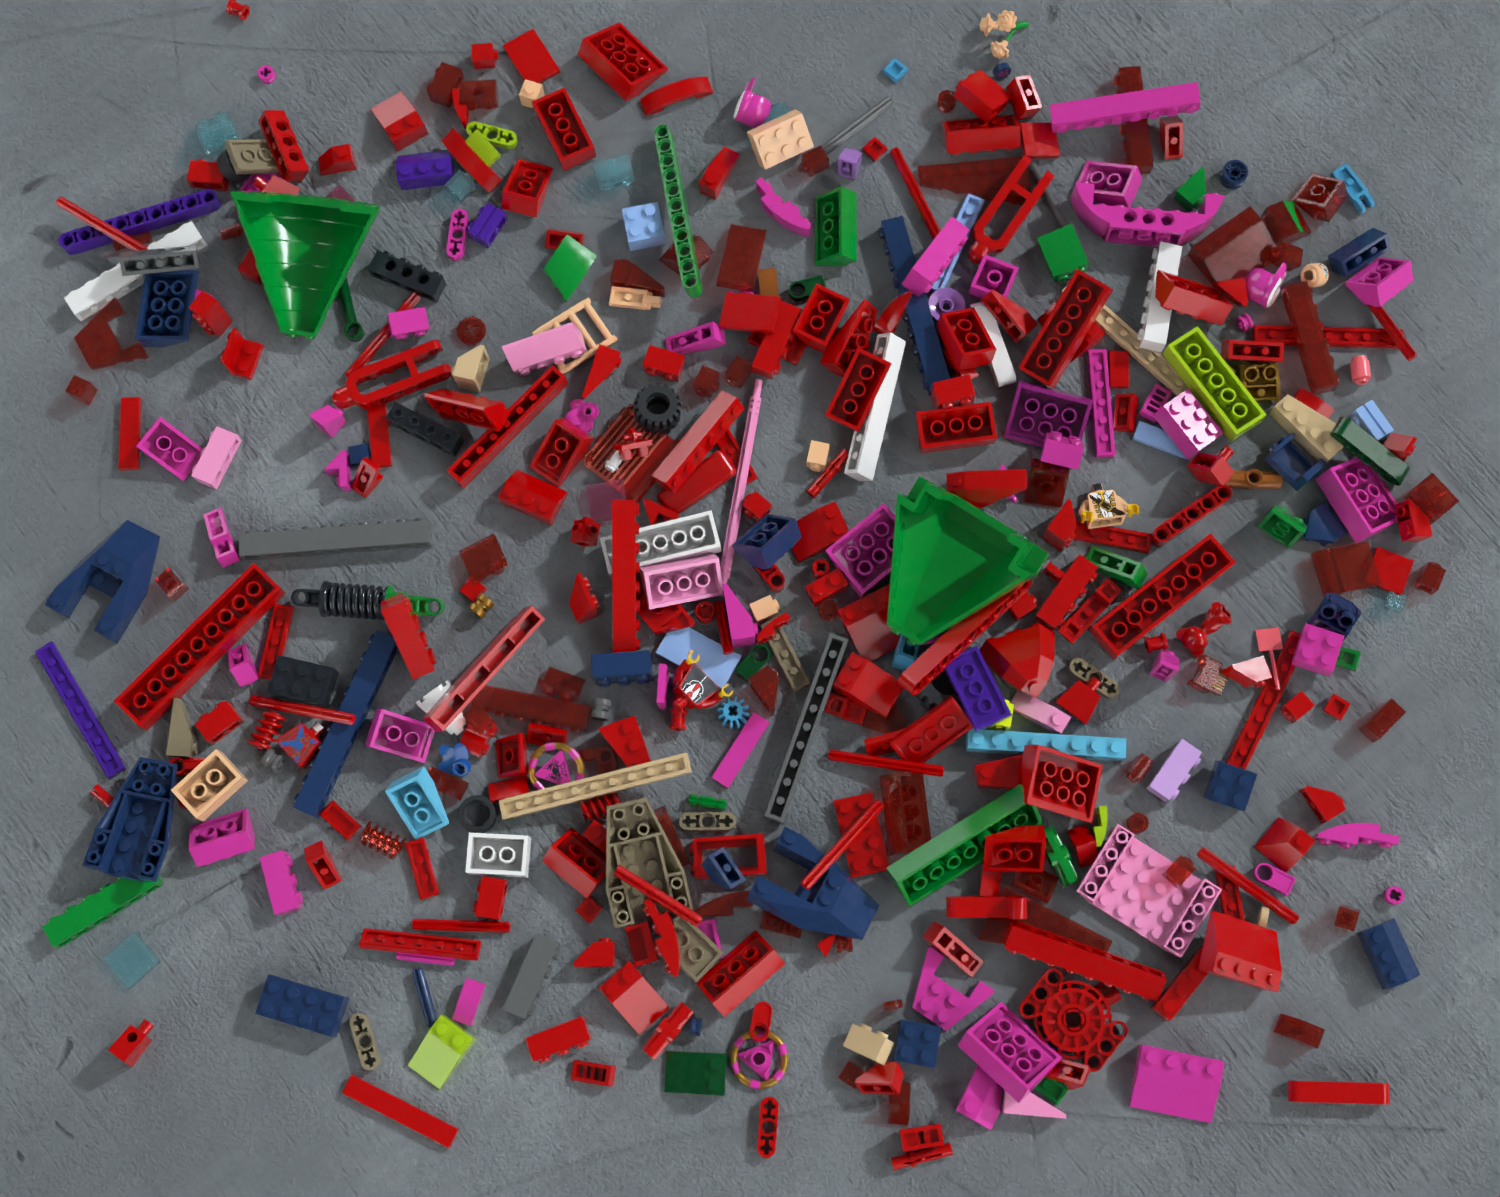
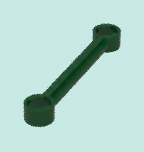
[324,245,365,342]

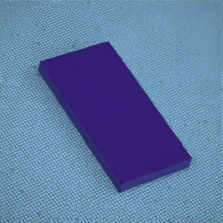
[944,646,1012,732]

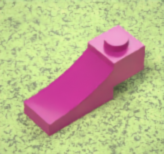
[203,507,240,567]

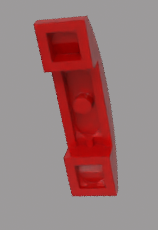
[640,77,713,116]
[441,128,503,193]
[1057,578,1122,644]

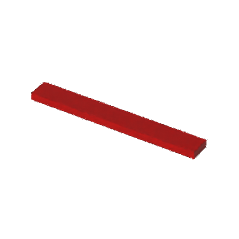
[1252,325,1404,349]
[1226,630,1300,770]

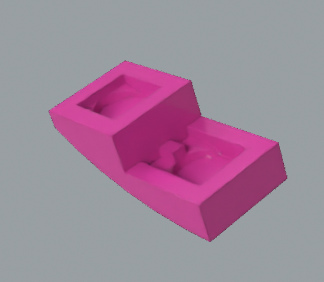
[452,978,486,1026]

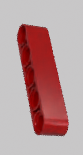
[1151,484,1232,547]
[1288,1081,1390,1105]

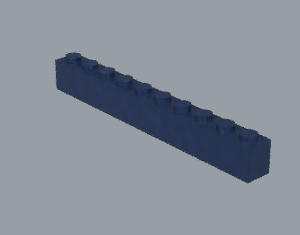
[878,216,950,396]
[293,630,399,819]

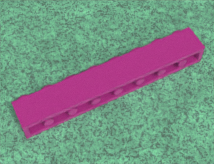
[1050,82,1201,133]

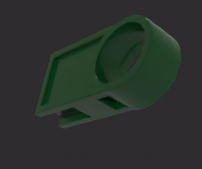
[789,275,826,302]
[735,645,770,683]

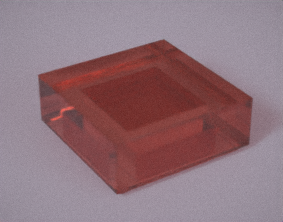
[838,1061,865,1089]

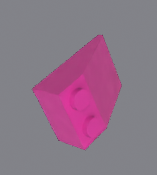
[1077,160,1142,208]
[135,417,202,481]
[723,583,758,648]
[364,709,435,763]

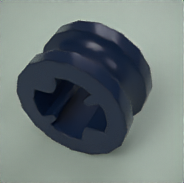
[690,1017,702,1036]

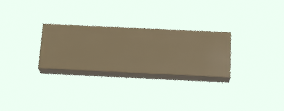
[759,616,811,693]

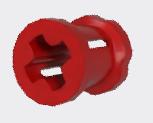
[226,0,250,21]
[812,559,830,579]
[1144,633,1168,654]

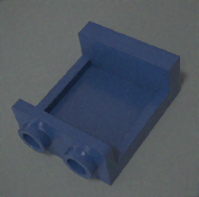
[1264,433,1327,492]

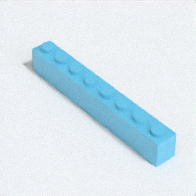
[966,729,1126,762]

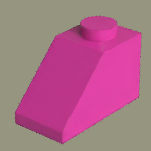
[309,405,346,438]
[228,643,258,687]

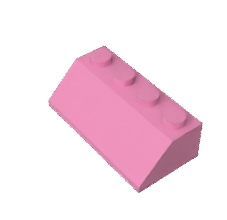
[502,322,587,376]
[640,553,724,609]

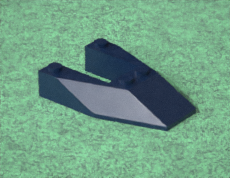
[45,520,160,644]
[747,827,880,940]

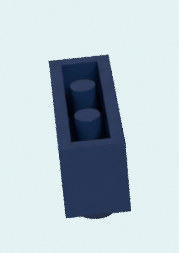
[1328,228,1391,277]

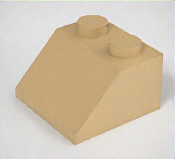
[451,345,490,393]

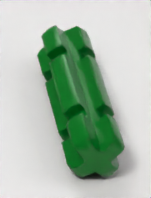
[688,794,727,810]

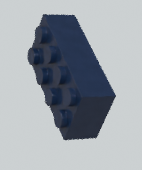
[255,974,349,1037]

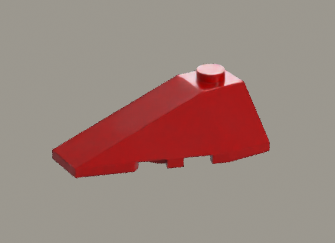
[820,299,877,377]

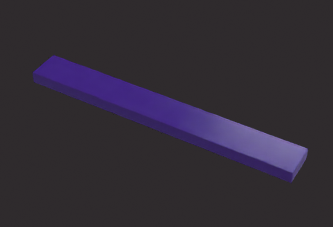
[35,641,127,779]

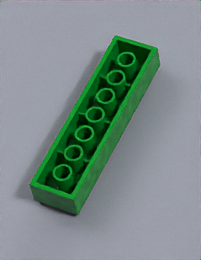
[887,784,1043,907]

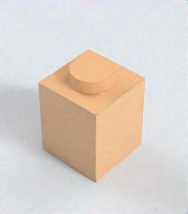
[519,79,545,109]
[806,440,830,472]
[749,595,780,625]

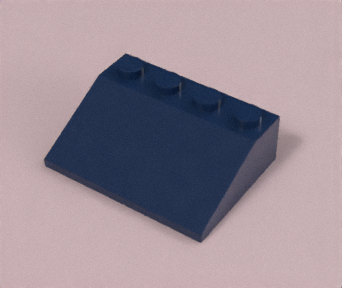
[135,270,199,347]

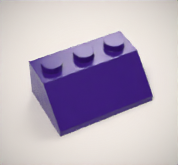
[396,150,455,190]

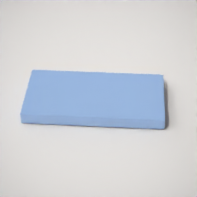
[656,628,742,689]

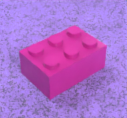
[1153,389,1224,460]

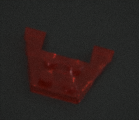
[74,297,149,370]

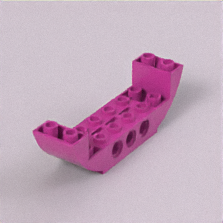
[1070,181,1225,247]

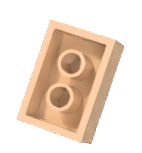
[747,109,814,170]
[171,749,248,822]

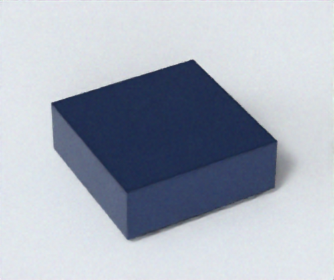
[348,444,370,466]

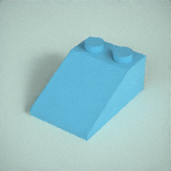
[385,766,449,840]

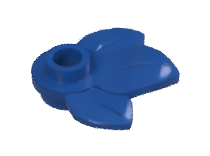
[438,742,471,776]

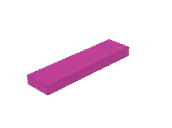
[712,712,770,788]

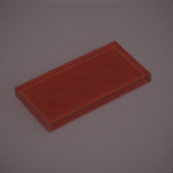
[717,224,767,292]

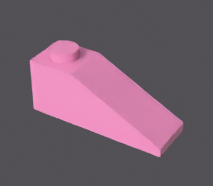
[1010,690,1071,734]
[1002,1089,1066,1119]

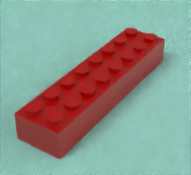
[1089,533,1236,660]

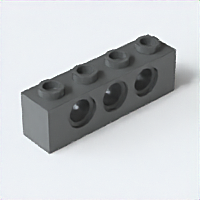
[119,245,199,276]

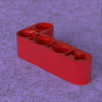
[946,896,1027,919]

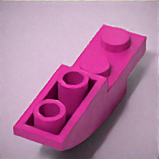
[756,177,811,237]
[1313,823,1400,849]

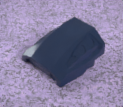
[1307,593,1361,641]

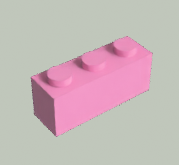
[191,426,242,490]

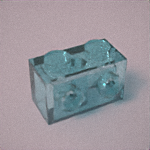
[593,154,635,190]

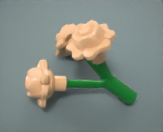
[980,10,1029,59]

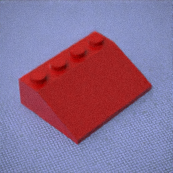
[577,22,668,101]
[837,584,900,662]
[1021,745,1103,823]
[1198,910,1282,992]

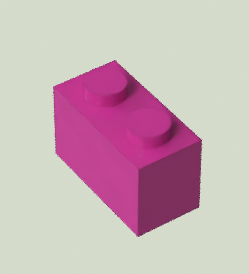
[387,307,429,340]

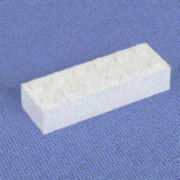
[600,510,721,579]

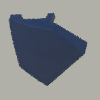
[1303,503,1347,547]

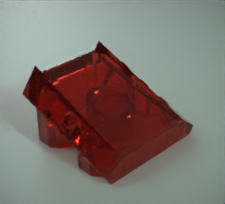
[459,533,508,583]

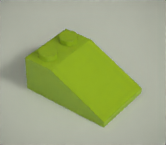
[408,1015,476,1090]

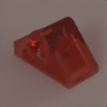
[155,567,189,601]
[888,1083,911,1125]

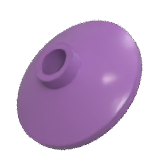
[928,288,965,321]

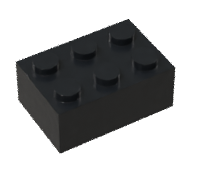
[267,655,339,709]

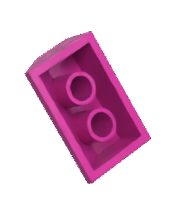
[1345,257,1414,307]
[188,808,255,867]

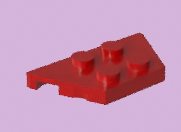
[636,586,696,635]

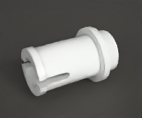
[604,450,623,473]

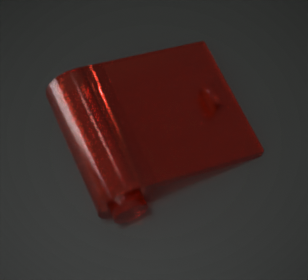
[1311,541,1381,597]

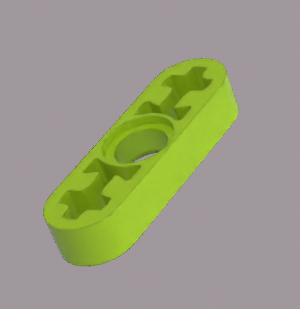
[466,122,518,149]

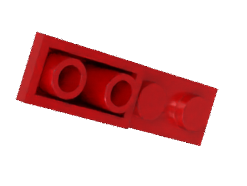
[642,898,680,977]

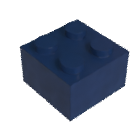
[1203,760,1257,812]
[893,1019,941,1068]

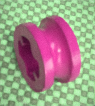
[258,65,276,84]
[1236,313,1253,332]
[1384,886,1405,905]

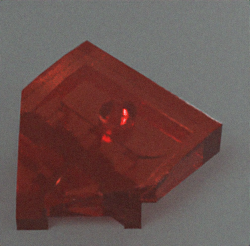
[863,703,908,734]

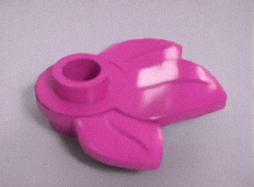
[565,399,599,433]

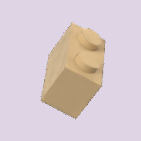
[843,1023,894,1065]

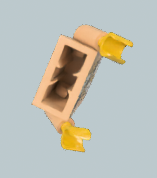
[1078,483,1139,529]

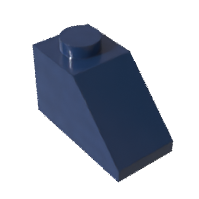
[701,847,746,890]

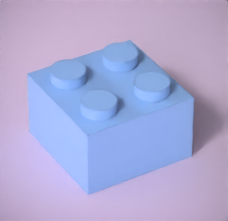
[622,202,666,251]

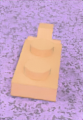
[609,286,662,310]

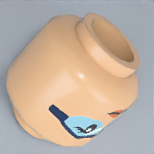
[1300,263,1329,288]

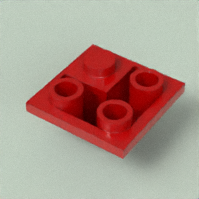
[569,573,601,625]

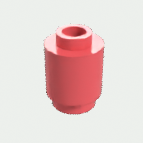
[1350,355,1371,385]

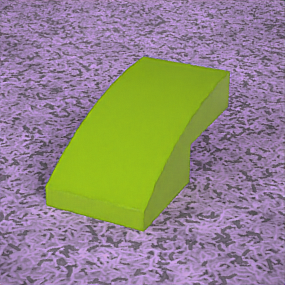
[1091,805,1108,848]

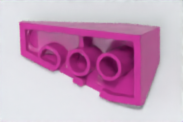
[954,1064,1003,1130]

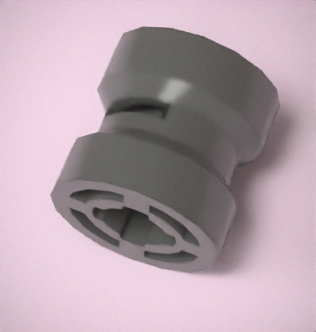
[590,698,612,721]

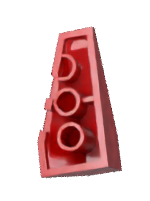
[946,469,1027,509]

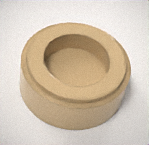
[1257,907,1269,928]

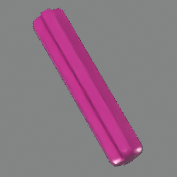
[396,952,455,966]

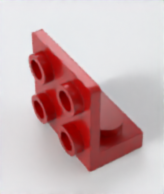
[220,328,264,380]

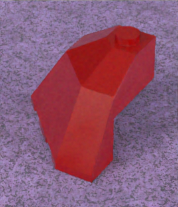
[979,623,1055,698]

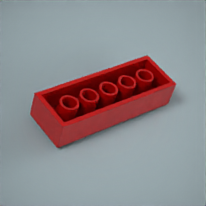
[1018,269,1113,388]

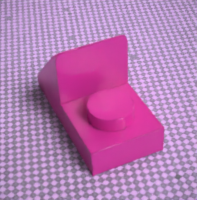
[324,450,351,492]

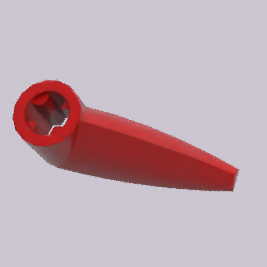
[873,291,913,334]

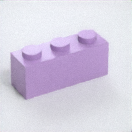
[1146,739,1202,802]

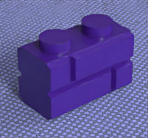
[468,203,508,248]

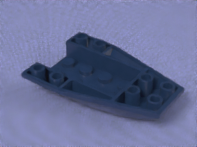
[82,757,178,883]

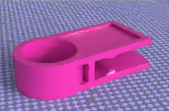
[1253,863,1296,896]

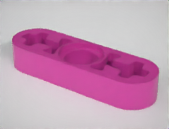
[446,209,469,261]

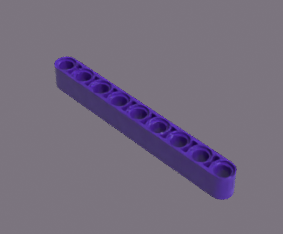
[58,189,221,255]

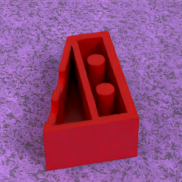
[598,715,651,767]

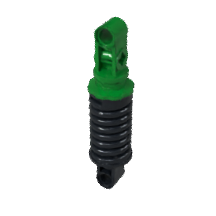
[291,581,445,620]

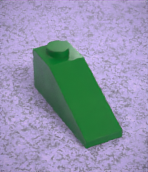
[1086,546,1148,590]

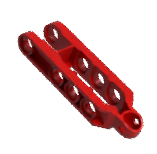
[968,155,1055,264]
[332,340,452,410]

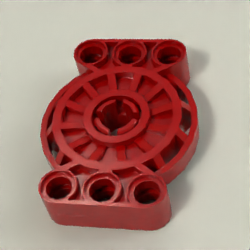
[1018,968,1128,1072]

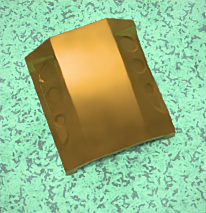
[1238,362,1280,402]

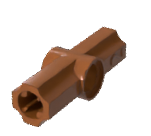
[1225,469,1283,491]

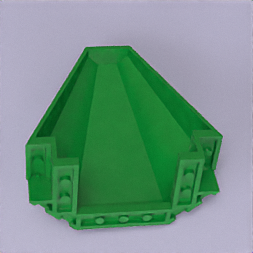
[887,476,1049,646]

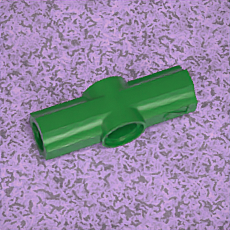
[1044,825,1079,887]

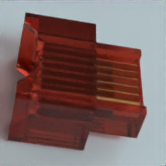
[1186,654,1228,696]

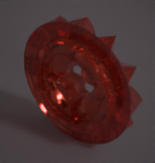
[456,316,486,345]

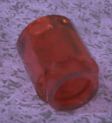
[1125,753,1153,783]

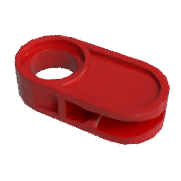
[749,1001,773,1043]

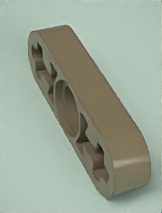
[1068,658,1120,699]
[679,812,736,831]
[349,1013,381,1070]

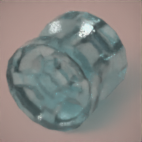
[1384,591,1406,613]

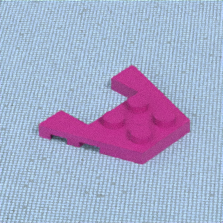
[912,946,995,1031]

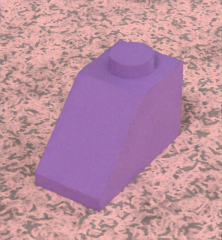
[838,148,862,180]

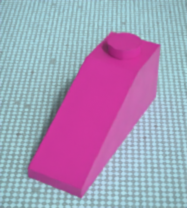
[665,321,726,354]
[1149,650,1179,682]

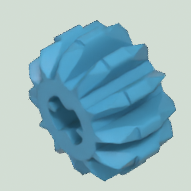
[717,696,750,729]

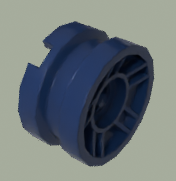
[1220,160,1248,189]

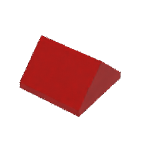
[496,733,528,778]

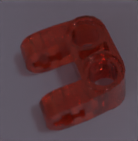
[578,747,619,775]

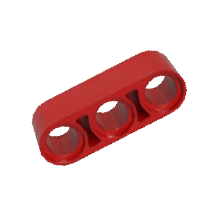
[749,563,785,593]

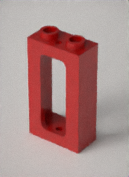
[689,833,767,880]

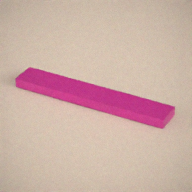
[1087,349,1115,458]

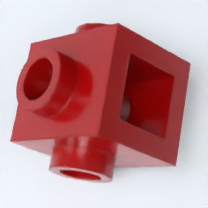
[570,517,601,547]

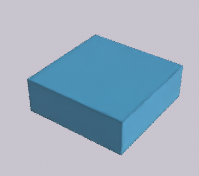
[883,58,908,83]

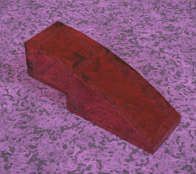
[694,890,754,917]

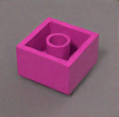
[969,254,1019,299]
[1040,431,1084,470]
[1291,623,1344,677]

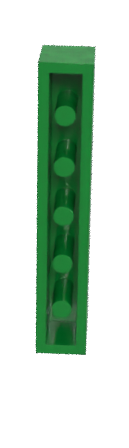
[42,876,164,948]

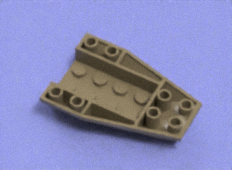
[606,797,693,928]

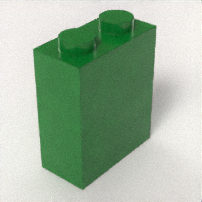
[1037,223,1089,282]

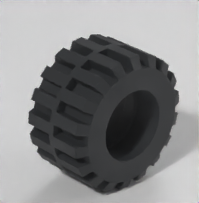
[634,383,681,435]

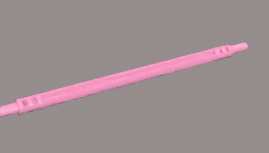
[720,379,763,596]

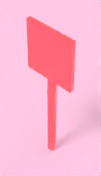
[1255,627,1283,690]

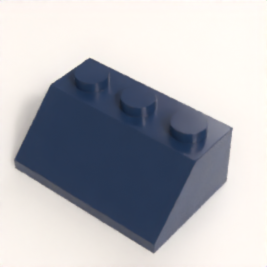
[732,514,802,569]
[1357,918,1420,990]

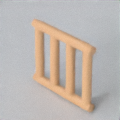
[532,297,618,374]

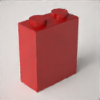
[953,70,1012,123]

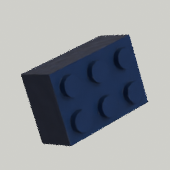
[591,650,654,687]

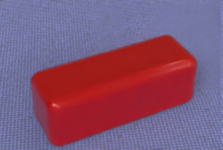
[657,450,737,514]

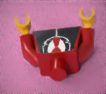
[672,650,733,711]

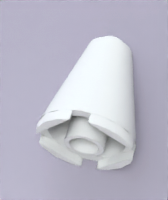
[416,680,467,736]

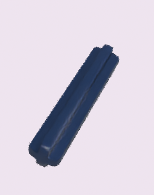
[412,968,437,1028]

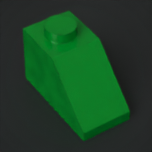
[1173,167,1205,212]

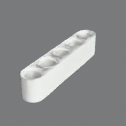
[969,301,1016,388]

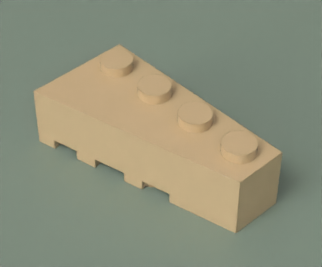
[1269,394,1344,463]

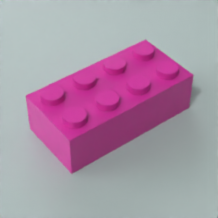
[902,217,970,298]

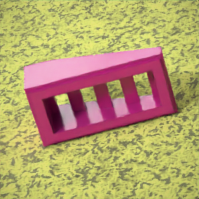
[1138,383,1172,424]

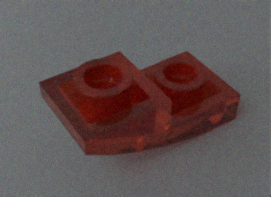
[759,910,803,939]

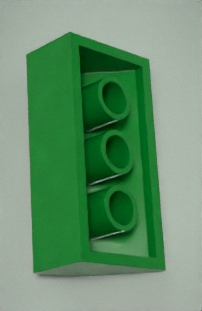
[815,186,857,266]

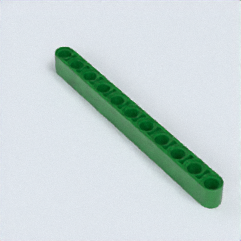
[654,124,703,298]

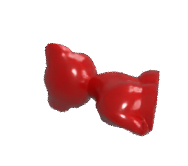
[1176,602,1233,657]

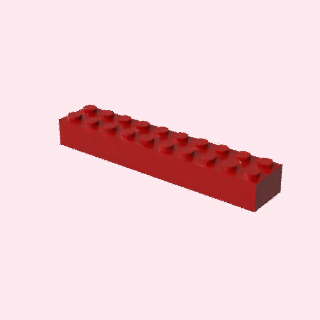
[114,563,286,731]

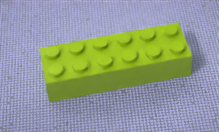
[1163,326,1266,443]

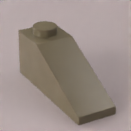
[166,698,199,758]

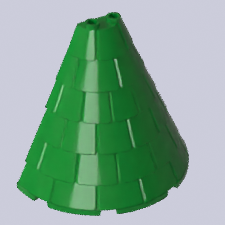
[231,191,380,340]

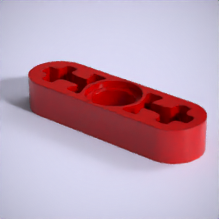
[757,1097,779,1158]

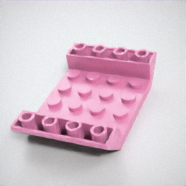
[1077,824,1222,958]

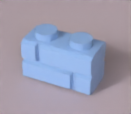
[1350,400,1394,442]

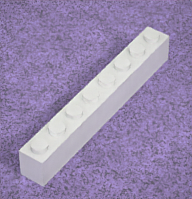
[64,221,207,321]
[844,333,906,482]

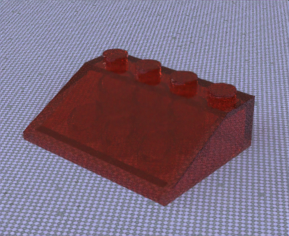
[1188,206,1281,296]

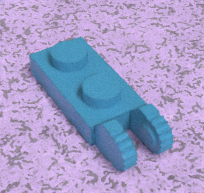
[1330,164,1375,214]

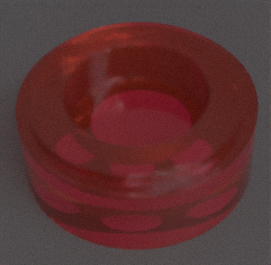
[883,1000,904,1011]

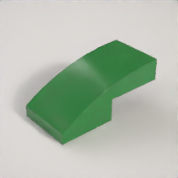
[1335,647,1361,672]

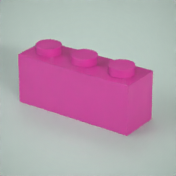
[259,850,303,916]

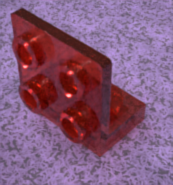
[537,667,586,703]

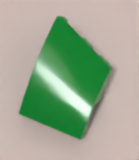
[543,235,597,302]

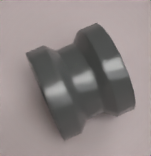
[261,748,286,773]

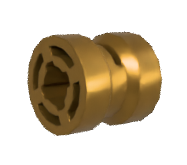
[468,593,495,619]

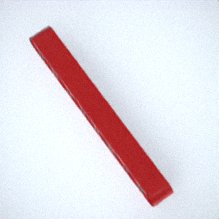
[898,580,1031,695]

